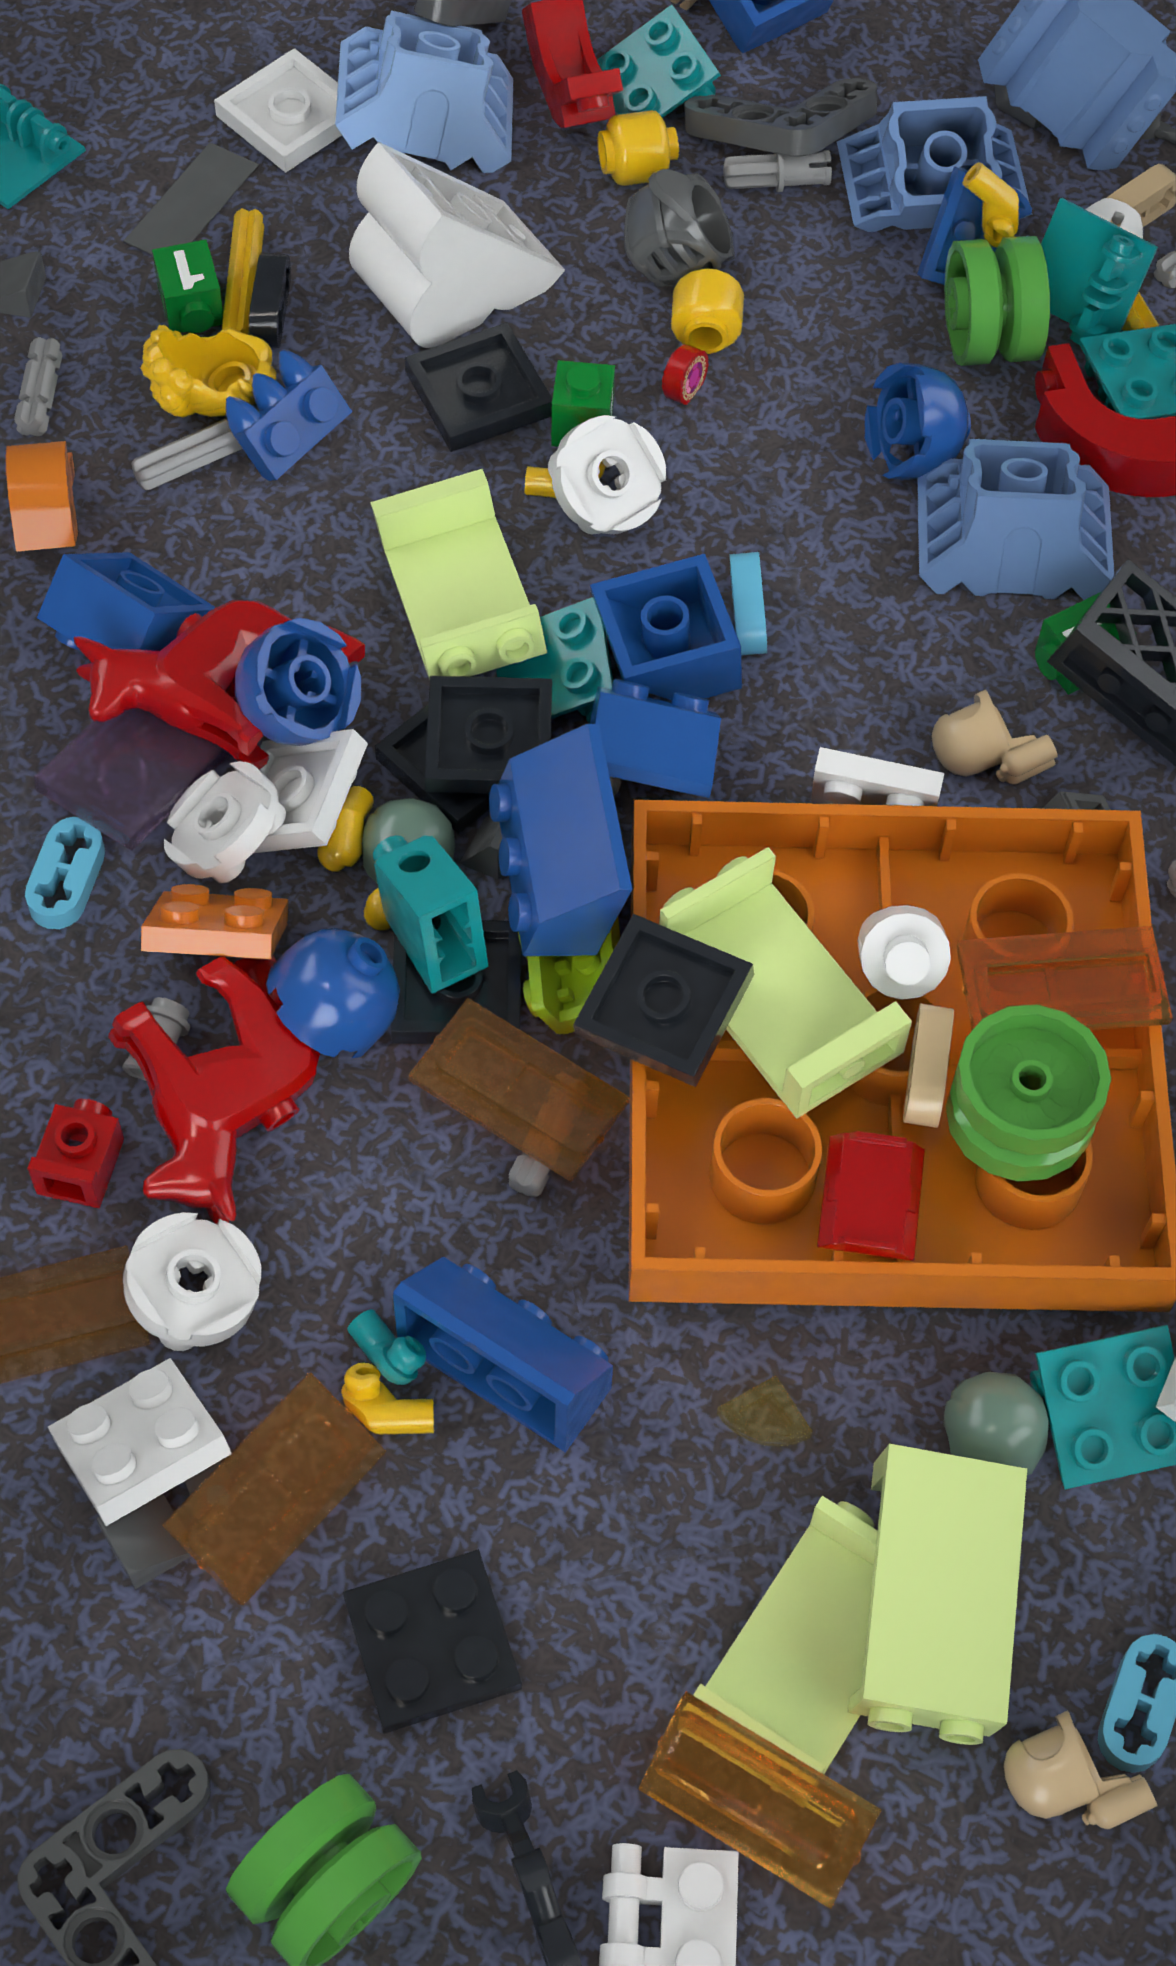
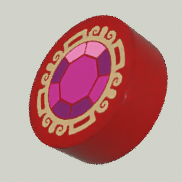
[662,344,708,405]

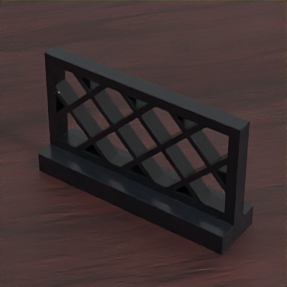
[1047,559,1176,766]

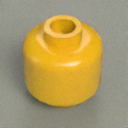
[597,110,679,186]
[671,268,744,354]

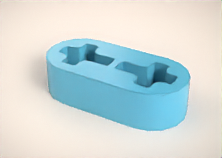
[729,552,767,655]
[25,817,105,929]
[1097,1634,1176,1773]

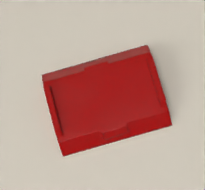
[817,1131,925,1261]

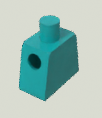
[373,835,489,994]

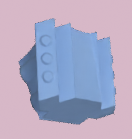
[335,11,513,173]

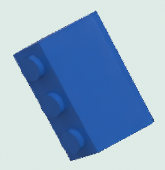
[489,724,632,956]
[393,1256,613,1453]

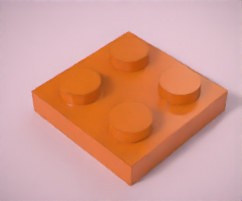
[141,884,288,959]

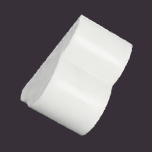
[349,142,565,348]

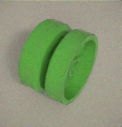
[944,236,1050,366]
[946,1004,1111,1182]
[225,1774,422,1966]

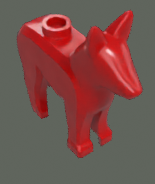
[73,600,365,770]
[108,955,320,1225]

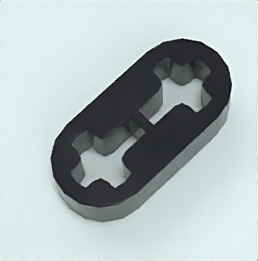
[249,253,291,348]

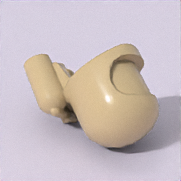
[932,689,1058,784]
[1004,1710,1157,1829]

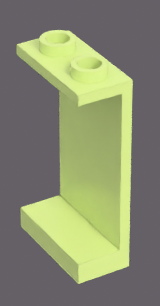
[370,469,547,680]
[659,847,912,1119]
[848,1444,1027,1745]
[681,1496,878,1807]

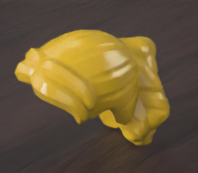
[140,325,276,417]

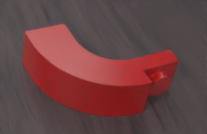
[522,0,623,128]
[1035,343,1176,497]

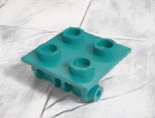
[597,4,721,118]
[0,84,86,209]
[1041,198,1158,344]
[1078,324,1176,419]
[496,597,613,723]
[1030,1325,1176,1489]

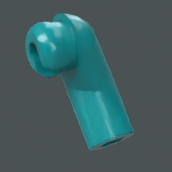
[347,1309,427,1385]

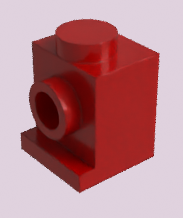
[27,1099,124,1209]

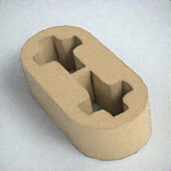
[1107,164,1176,227]
[903,1003,954,1128]

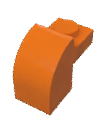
[6,441,78,552]

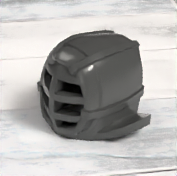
[624,169,735,287]

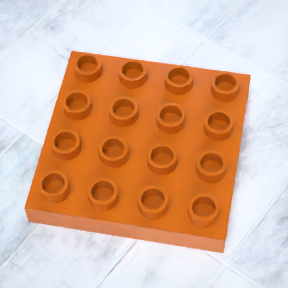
[629,800,1176,1312]

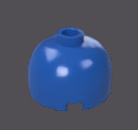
[865,362,971,480]
[235,618,361,746]
[266,928,400,1059]

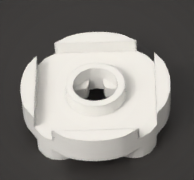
[548,415,666,534]
[164,761,286,883]
[123,1212,261,1351]

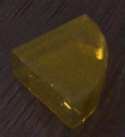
[717,1375,813,1447]

